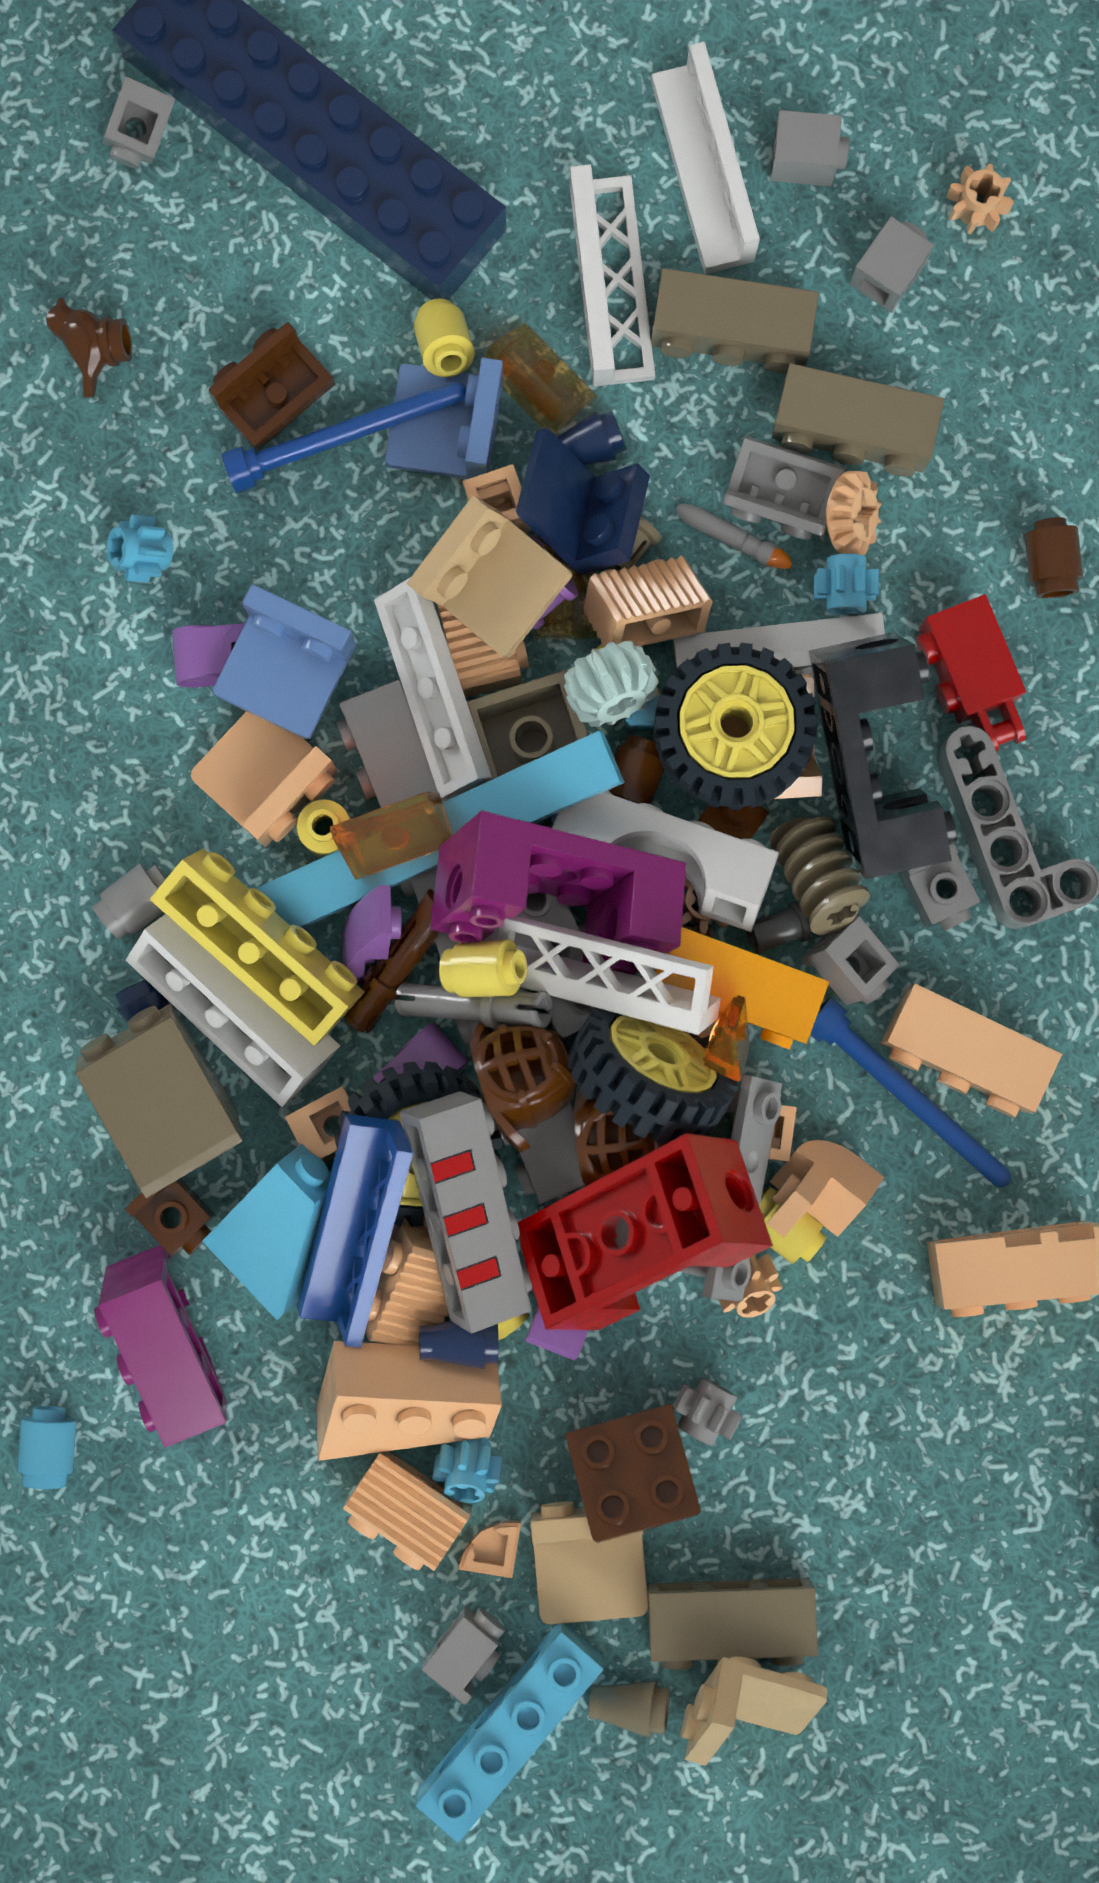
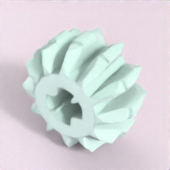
[564,641,659,727]

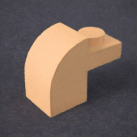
[767,1140,885,1237]

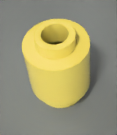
[414,299,475,377]
[297,799,355,858]
[439,939,527,998]
[760,1186,827,1264]

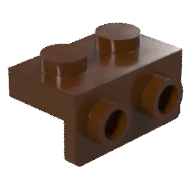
[209,322,335,452]

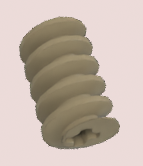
[769,816,870,935]

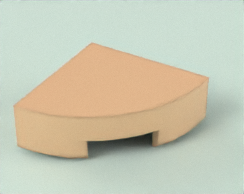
[459,1520,521,1578]

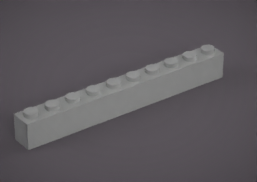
[336,680,585,1204]

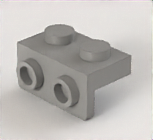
[723,435,845,540]

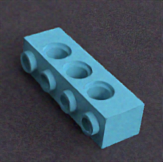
[416,1623,604,1843]

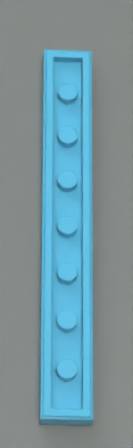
[255,731,625,928]

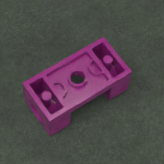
[430,810,686,975]

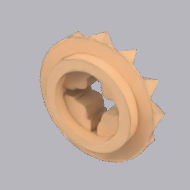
[826,471,882,555]

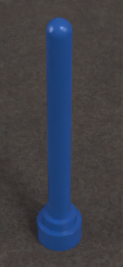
[222,381,467,493]
[810,997,1011,1187]

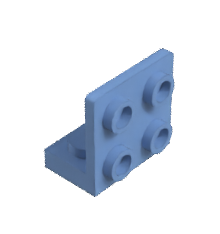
[385,357,504,479]
[213,584,356,739]

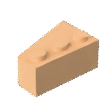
[927,1221,1099,1317]
[316,1341,502,1461]

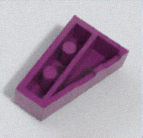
[94,1245,227,1448]

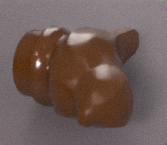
[46,297,132,398]

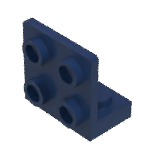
[516,427,650,575]

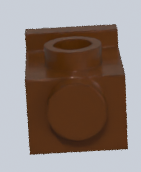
[125,1178,217,1256]

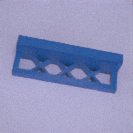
[297,1114,413,1347]

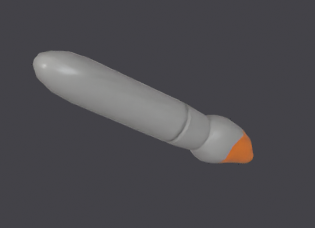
[676,504,792,569]

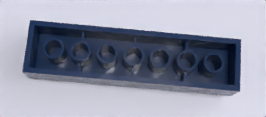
[112,0,507,300]

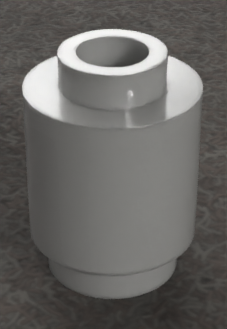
[92,863,167,940]

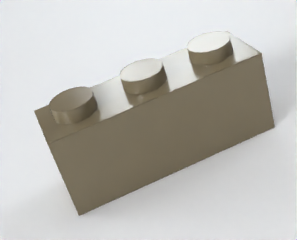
[651,268,819,374]
[771,363,945,477]
[647,1578,818,1670]

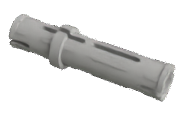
[395,982,553,1028]

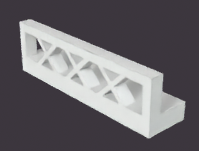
[651,41,760,274]
[569,164,655,387]
[374,577,492,799]
[672,613,885,676]
[498,916,721,1035]

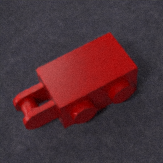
[916,594,1026,752]

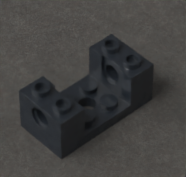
[809,632,957,879]

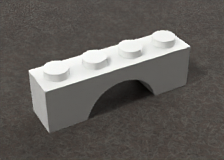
[552,790,779,932]

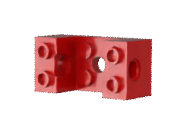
[517,1133,773,1330]

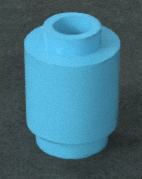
[17,1406,76,1489]

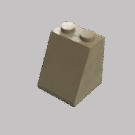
[75,1003,242,1198]

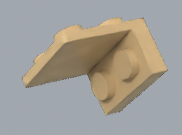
[406,495,572,658]

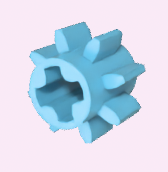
[107,514,173,583]
[814,554,879,615]
[432,1438,503,1503]

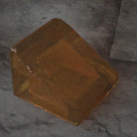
[703,995,749,1082]

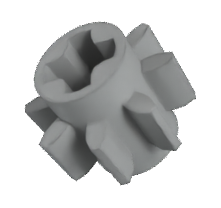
[672,1377,743,1446]

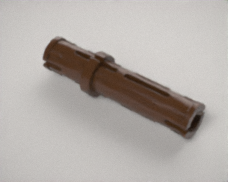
[344,889,439,1033]

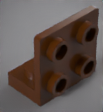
[565,1404,701,1543]

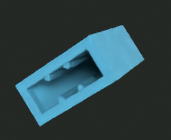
[202,1144,331,1320]

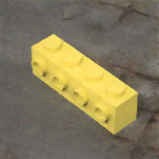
[149,848,365,1046]

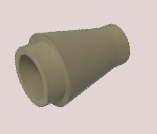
[589,1681,670,1738]

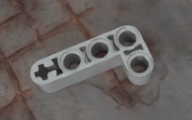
[937,726,1099,929]

